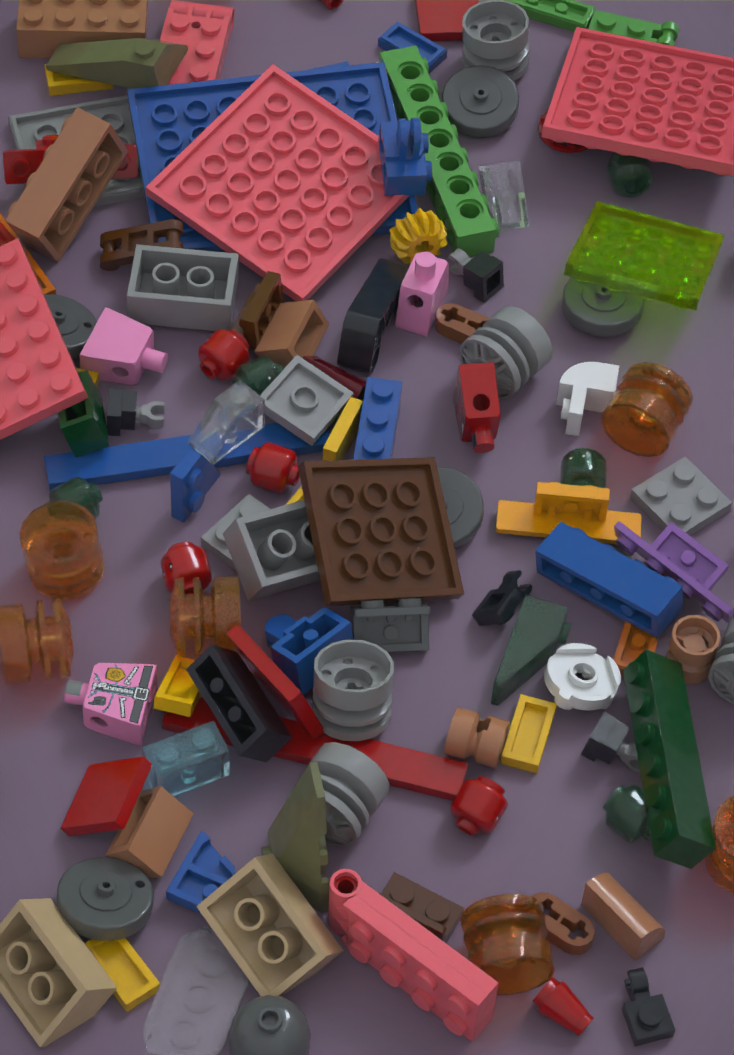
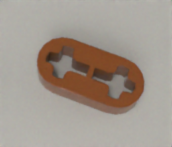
[435,303,489,344]
[525,892,595,955]

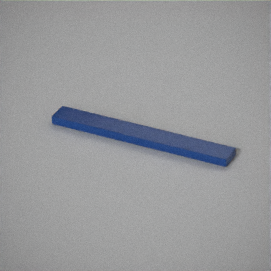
[44,423,330,492]

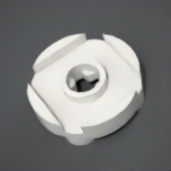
[544,643,621,711]

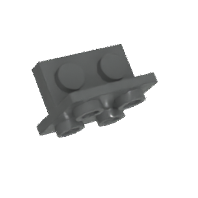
[350,598,430,652]

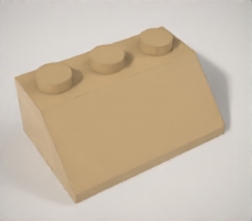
[196,853,344,997]
[0,898,117,1048]

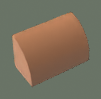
[254,300,329,371]
[105,786,194,878]
[581,872,665,961]

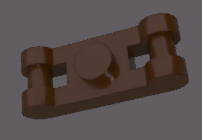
[100,219,183,271]

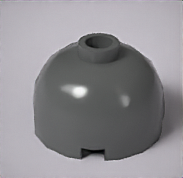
[228,995,311,1055]

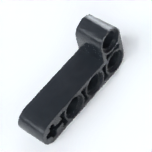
[337,258,409,374]

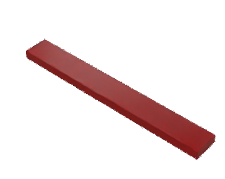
[162,697,469,801]

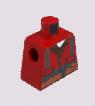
[453,362,501,453]

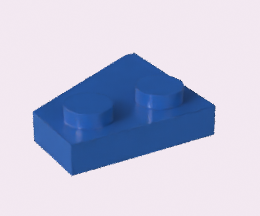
[170,449,220,523]
[166,831,236,915]

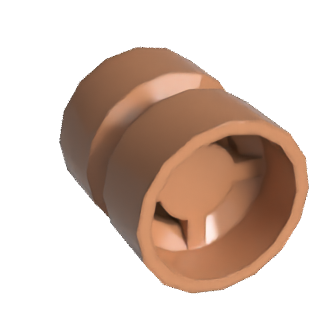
[666,615,721,684]
[444,706,510,769]

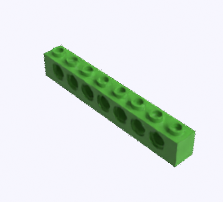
[379,46,499,257]

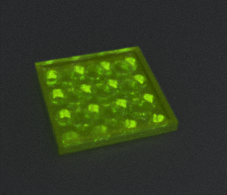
[564,201,725,311]

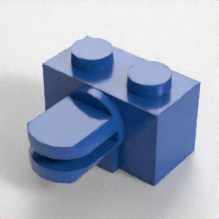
[378,118,432,196]
[264,606,353,695]

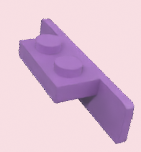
[614,521,734,623]

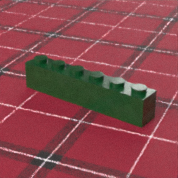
[623,649,716,869]

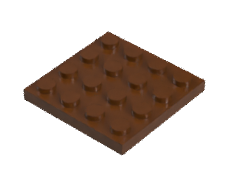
[298,457,464,607]

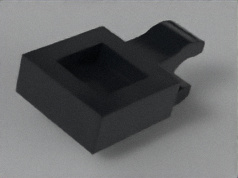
[472,570,532,626]
[622,967,675,1046]

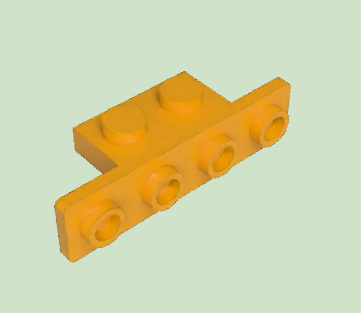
[496,482,642,545]

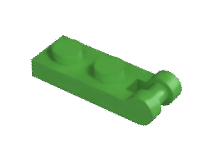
[588,10,679,46]

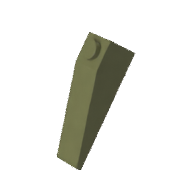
[46,38,188,89]
[261,762,330,913]

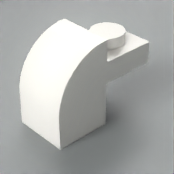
[556,362,619,436]

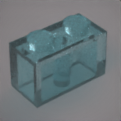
[142,721,230,796]

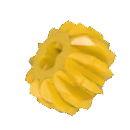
[389,208,447,264]

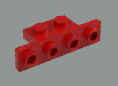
[3,135,138,184]

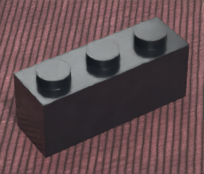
[186,644,293,762]

